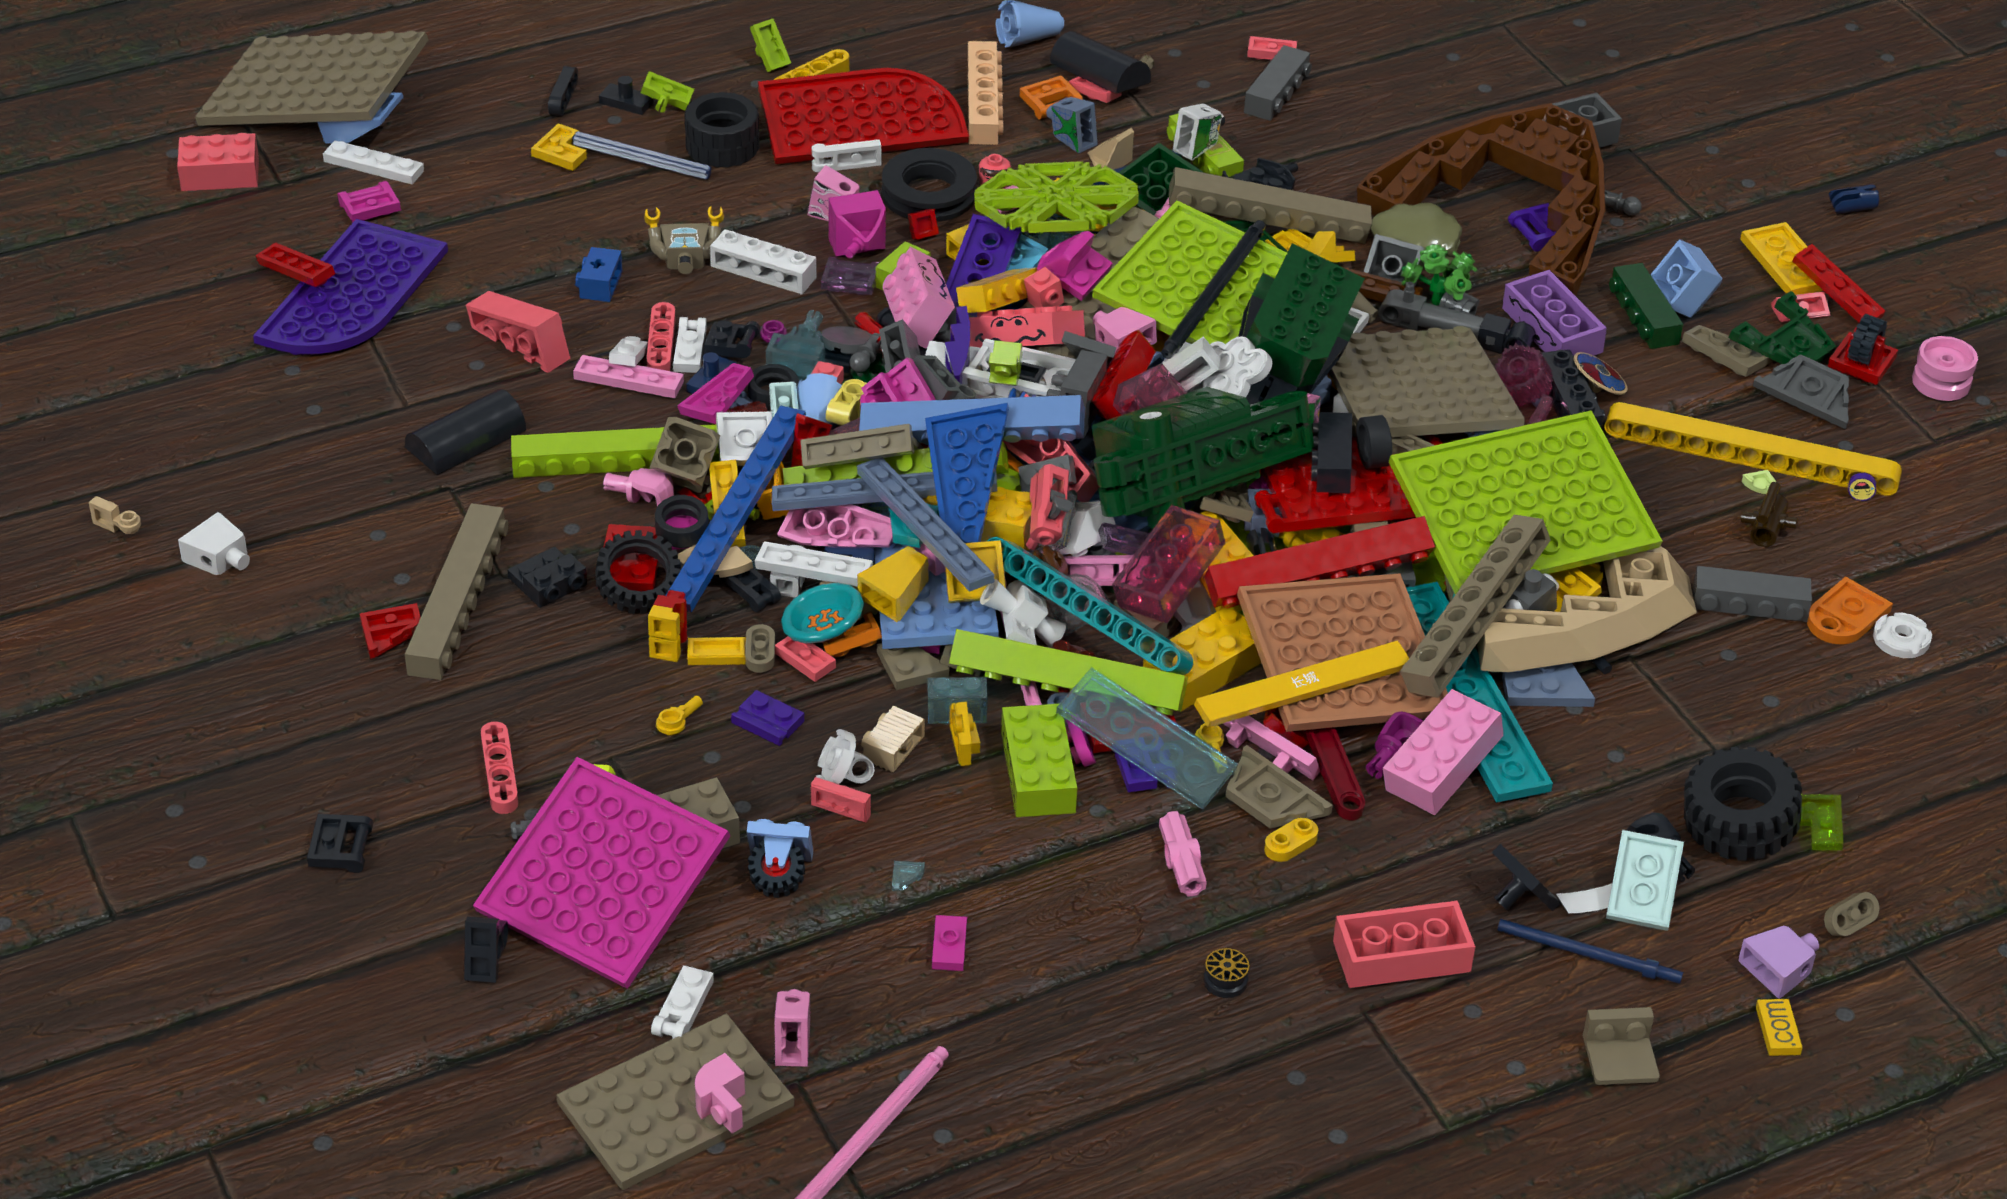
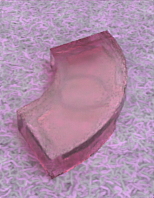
[1527,394,1553,425]

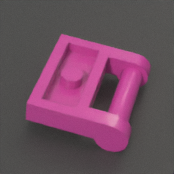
[337,181,401,223]

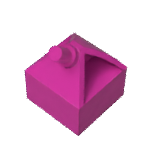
[828,190,886,258]

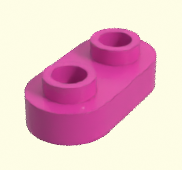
[1065,715,1096,767]

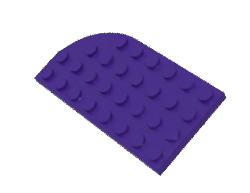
[253,219,448,355]

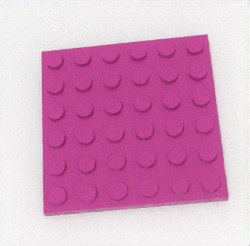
[473,757,730,989]

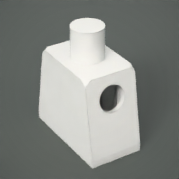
[178,512,250,575]

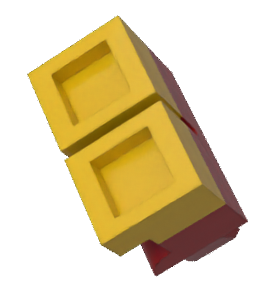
[648,590,687,662]

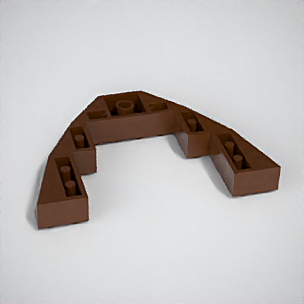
[1357,103,1605,296]

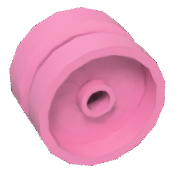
[1912,336,1978,401]

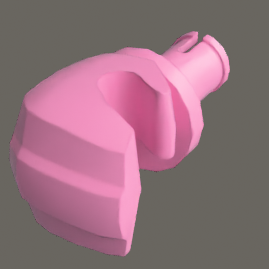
[603,468,674,506]

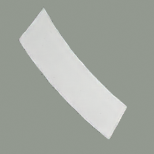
[1556,884,1612,913]

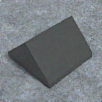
[1364,234,1425,286]

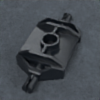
[1222,158,1298,190]

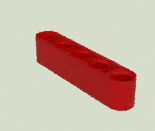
[1091,330,1156,420]

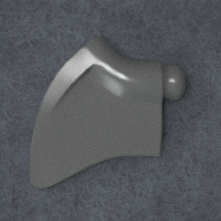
[1169,570,1216,633]

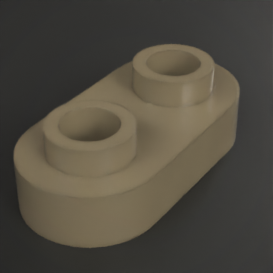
[745,624,775,673]
[1824,892,1879,936]

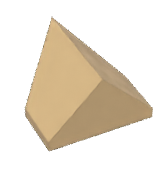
[1087,128,1134,170]

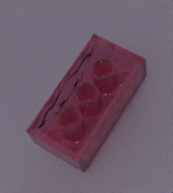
[1112,505,1226,623]

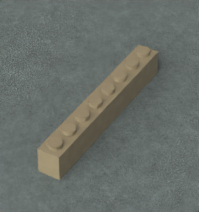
[1169,167,1372,244]
[405,503,508,680]

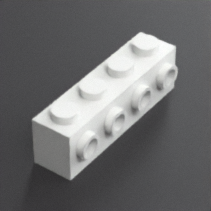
[710,230,816,294]

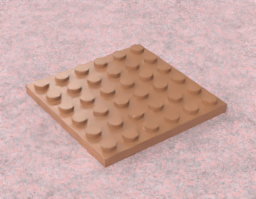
[1237,573,1448,732]

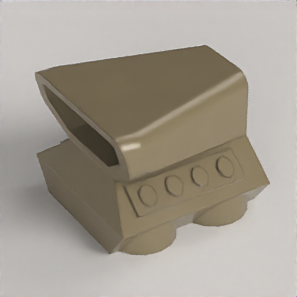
[650,417,720,493]

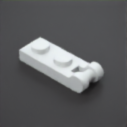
[812,140,881,172]
[673,317,707,373]
[651,965,714,1039]

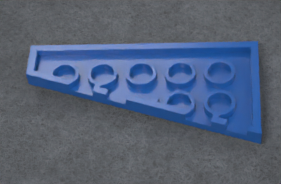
[925,403,1009,543]

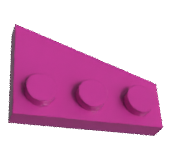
[677,363,754,424]

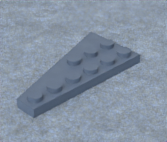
[1501,663,1595,707]

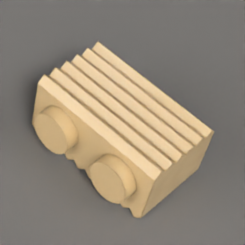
[861,706,925,773]

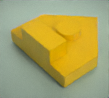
[949,702,980,766]

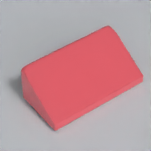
[1771,292,1830,323]

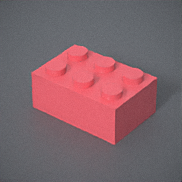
[177,133,259,191]

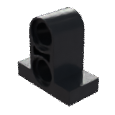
[464,916,508,983]

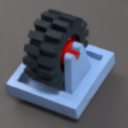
[747,819,813,898]

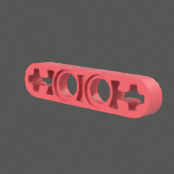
[647,302,676,371]
[481,722,518,814]

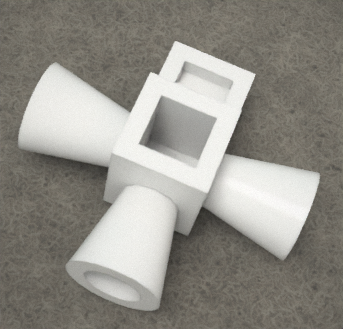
[980,579,1066,648]

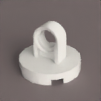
[816,729,874,784]

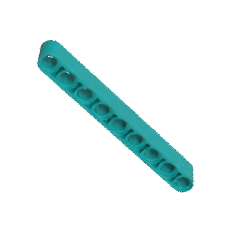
[988,537,1193,675]

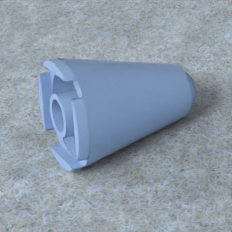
[996,0,1064,48]
[797,373,842,435]

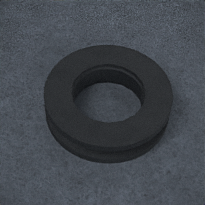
[882,148,977,222]

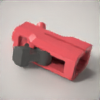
[1026,464,1073,550]

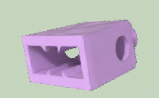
[1738,926,1819,999]

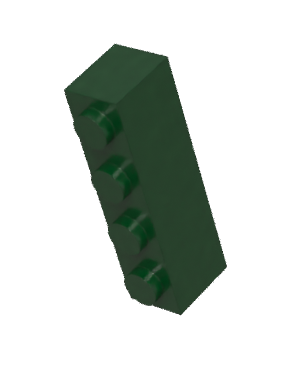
[1609,263,1683,349]

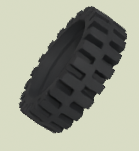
[595,530,681,614]

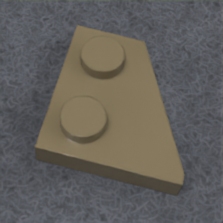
[1199,489,1254,523]
[877,643,949,690]

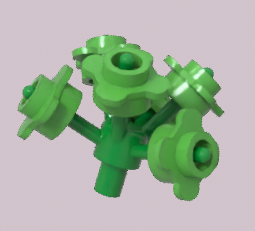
[1401,244,1478,305]

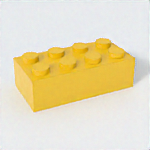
[923,487,1032,551]
[1143,608,1261,711]

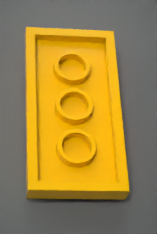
[1740,222,1823,295]

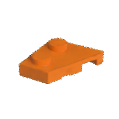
[822,612,882,657]

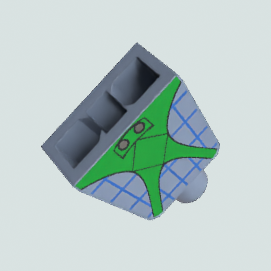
[1046,97,1098,153]

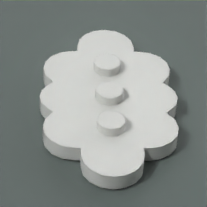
[1182,336,1272,397]

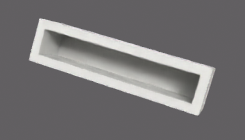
[1125,336,1220,413]

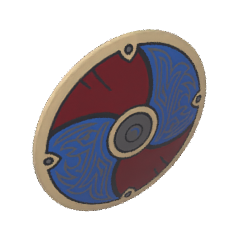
[1573,352,1628,395]

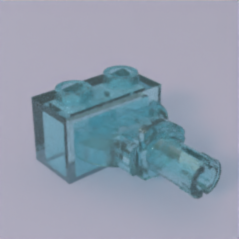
[766,310,825,381]

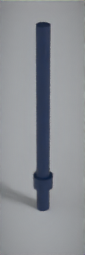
[1497,919,1684,984]

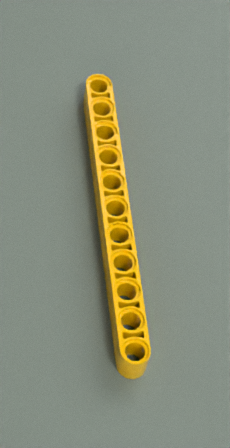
[1604,402,1902,496]

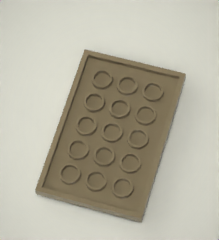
[556,1013,794,1191]

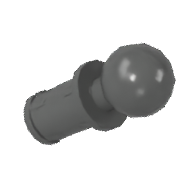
[1604,190,1642,216]
[849,333,882,373]

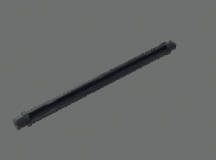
[1161,220,1266,359]

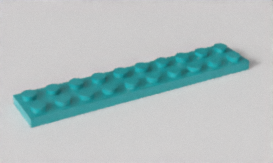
[1406,582,1553,803]

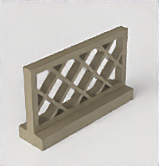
[801,424,924,469]

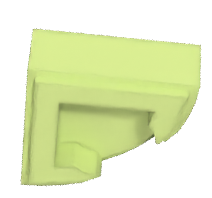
[1742,470,1776,494]

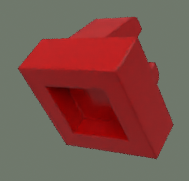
[908,209,939,240]

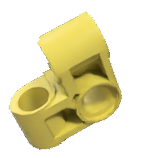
[826,379,867,428]

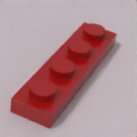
[255,242,336,287]
[1792,244,1886,323]

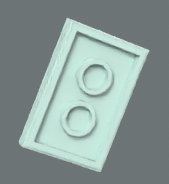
[1606,830,1684,931]

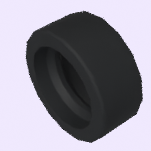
[748,364,798,411]
[1356,415,1393,469]
[654,495,709,548]

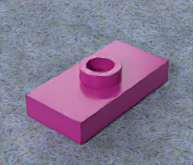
[932,915,967,971]

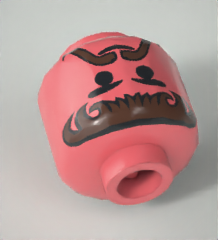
[979,154,1011,189]

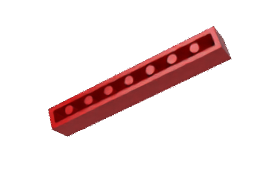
[1204,516,1435,609]

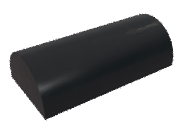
[1050,31,1151,94]
[405,389,526,475]

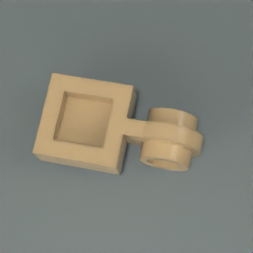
[89,496,141,534]

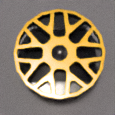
[1204,948,1250,998]

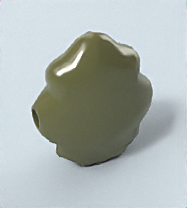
[1371,203,1462,269]

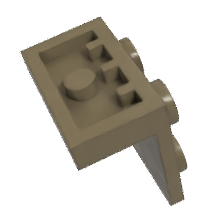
[1583,1007,1659,1085]

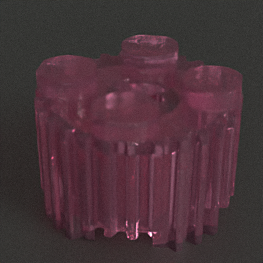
[1495,343,1553,406]

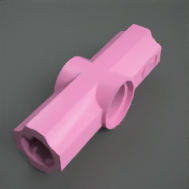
[1159,811,1207,897]

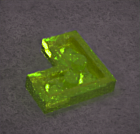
[1800,794,1843,851]

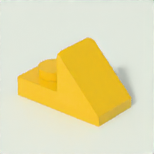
[1306,231,1355,262]

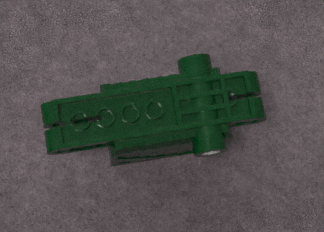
[1092,387,1315,529]

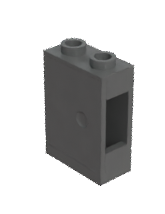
[1046,350,1108,439]

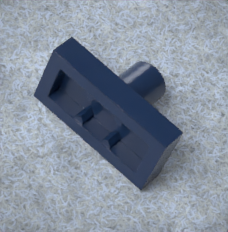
[686,352,736,394]

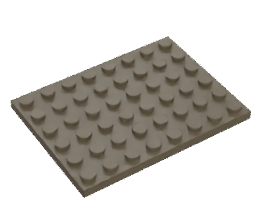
[195,30,429,126]
[1329,326,1525,437]

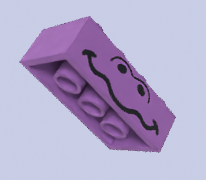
[1503,270,1607,356]

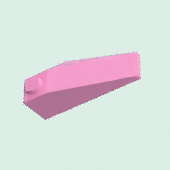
[777,504,893,548]

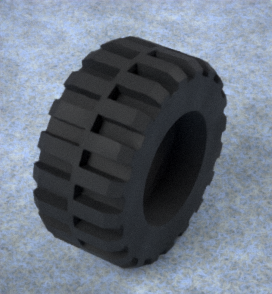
[1684,746,1802,861]

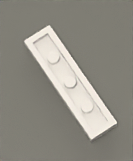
[323,140,424,184]
[755,541,873,587]

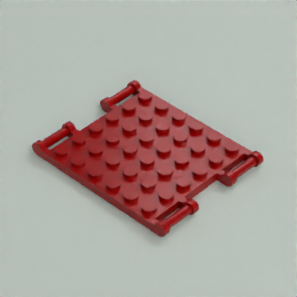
[1254,434,1443,533]

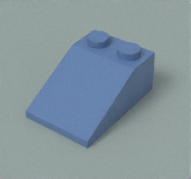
[317,92,403,144]

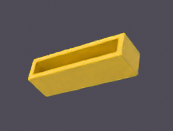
[956,267,1037,313]

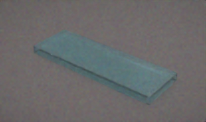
[1056,667,1238,809]

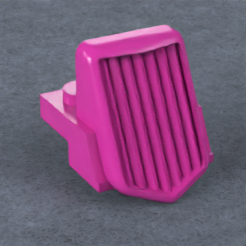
[1037,231,1113,301]
[860,358,936,410]

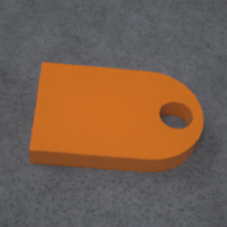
[1807,576,1893,644]

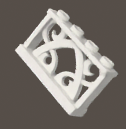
[962,339,1076,399]

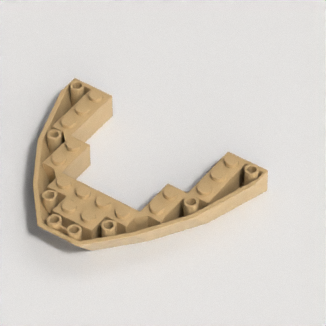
[1477,546,1697,672]

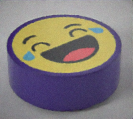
[1848,473,1876,501]

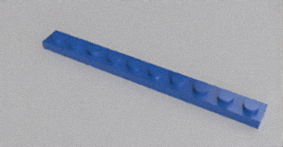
[666,405,806,612]

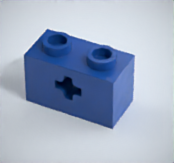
[575,247,623,302]

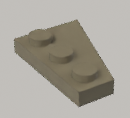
[1682,325,1774,377]

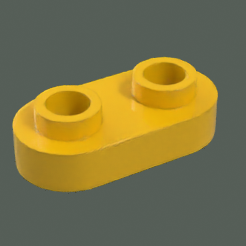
[1264,818,1318,862]

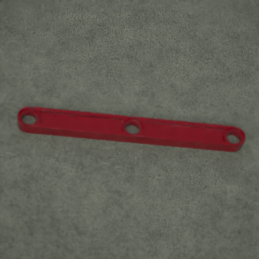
[1304,727,1365,821]

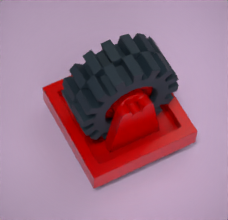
[1828,314,1898,385]

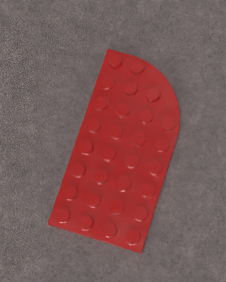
[758,68,969,164]

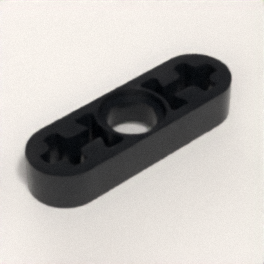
[548,66,578,116]

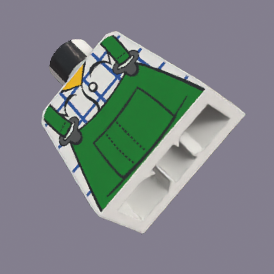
[1172,104,1225,160]

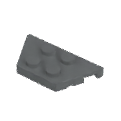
[1753,354,1849,429]

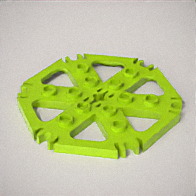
[974,161,1139,233]

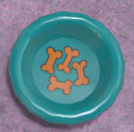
[781,583,864,644]

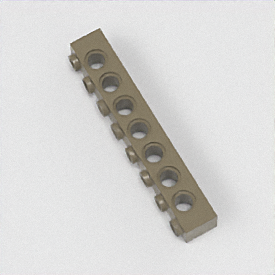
[1400,515,1551,698]

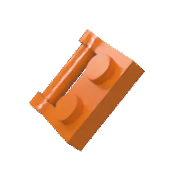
[1020,75,1083,119]

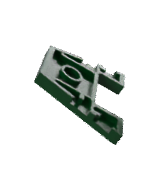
[1728,291,1837,364]

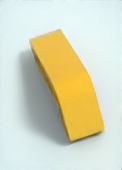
[774,49,850,80]

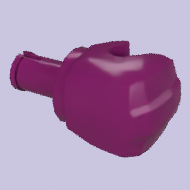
[1366,711,1423,779]

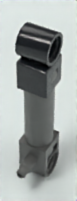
[1378,282,1535,358]

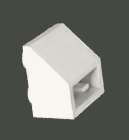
[1042,501,1118,557]

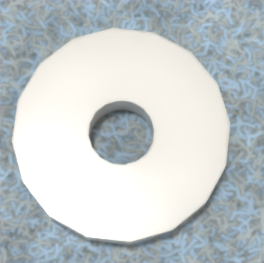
[1873,612,1932,658]

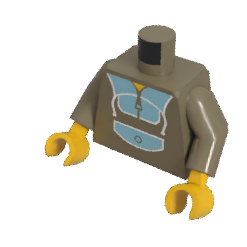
[644,206,724,274]

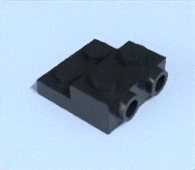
[507,546,587,608]

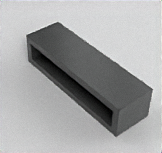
[1244,45,1312,121]
[1693,566,1812,622]

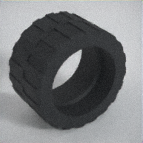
[684,92,760,168]

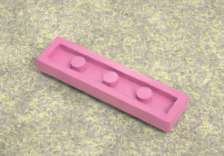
[573,355,684,398]

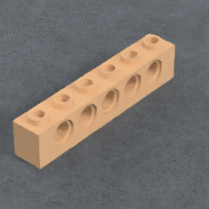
[968,41,1003,145]

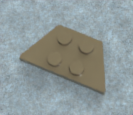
[1226,745,1332,828]

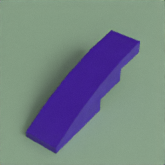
[944,306,970,384]

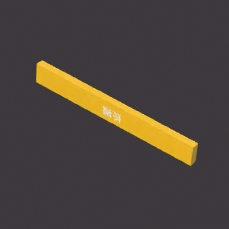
[1194,641,1409,727]

